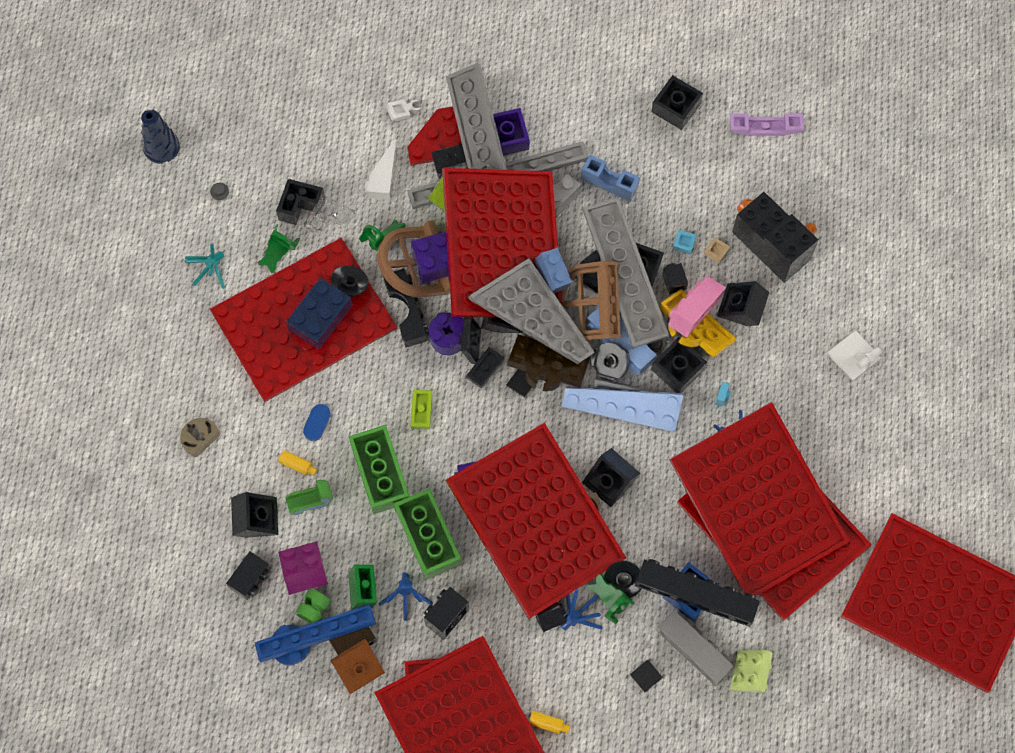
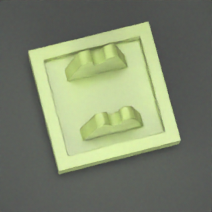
[730,650,773,692]

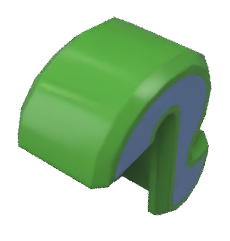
[285,480,333,515]

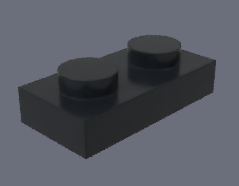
[466,347,504,389]

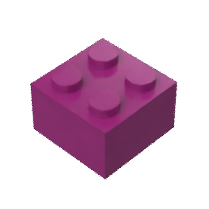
[278,541,328,595]

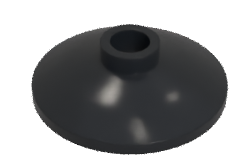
[331,266,369,297]
[604,561,641,598]

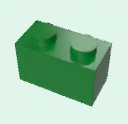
[348,564,377,610]

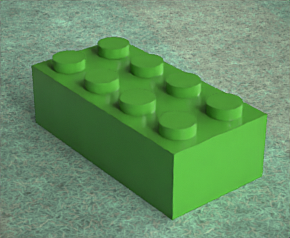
[348,425,410,514]
[394,488,462,580]

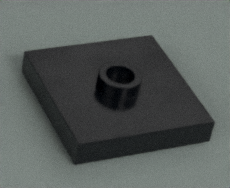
[461,317,481,364]

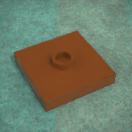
[330,639,385,694]

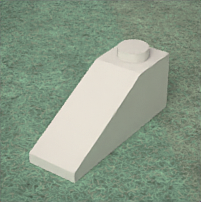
[365,142,397,200]

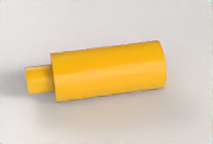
[278,450,317,476]
[529,710,570,735]

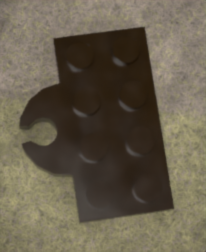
[507,334,591,392]

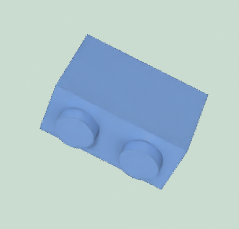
[534,248,572,293]

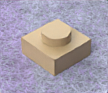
[704,237,730,264]

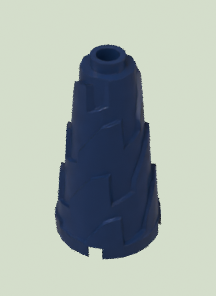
[141,110,180,164]

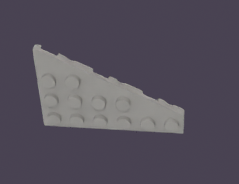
[469,259,595,364]

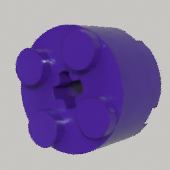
[429,312,464,356]

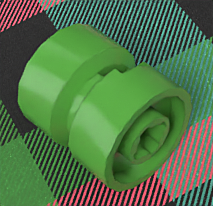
[295,589,331,624]

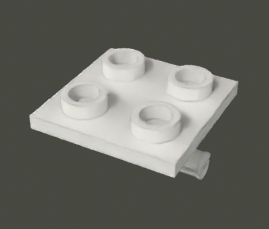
[827,330,882,382]

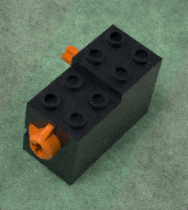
[732,192,819,283]

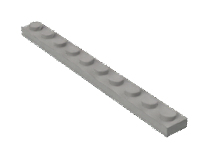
[407,141,589,209]

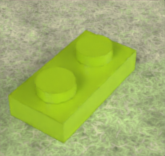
[410,390,432,429]

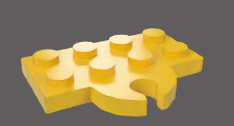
[659,289,736,358]

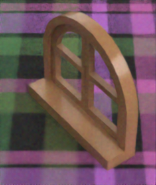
[377,220,450,297]
[562,261,621,340]

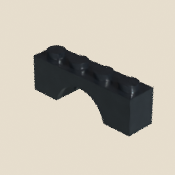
[383,268,429,348]

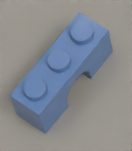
[581,155,640,202]

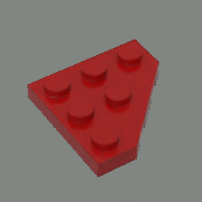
[407,106,462,166]

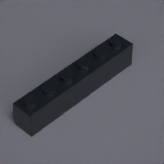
[635,559,760,627]

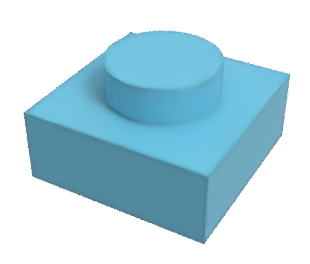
[673,230,697,254]
[715,382,731,407]

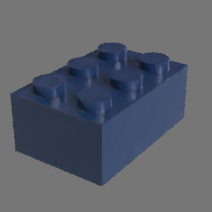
[286,278,353,350]

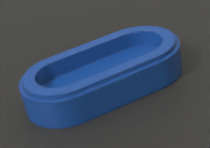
[303,404,331,441]

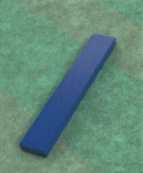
[254,604,376,663]

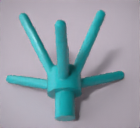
[185,243,225,289]

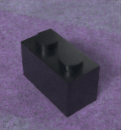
[226,551,271,600]

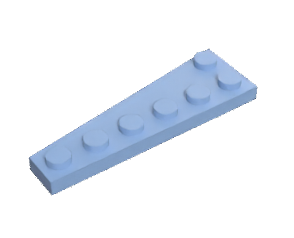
[562,387,683,432]

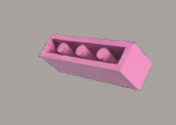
[668,276,726,337]

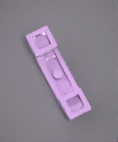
[730,113,804,136]

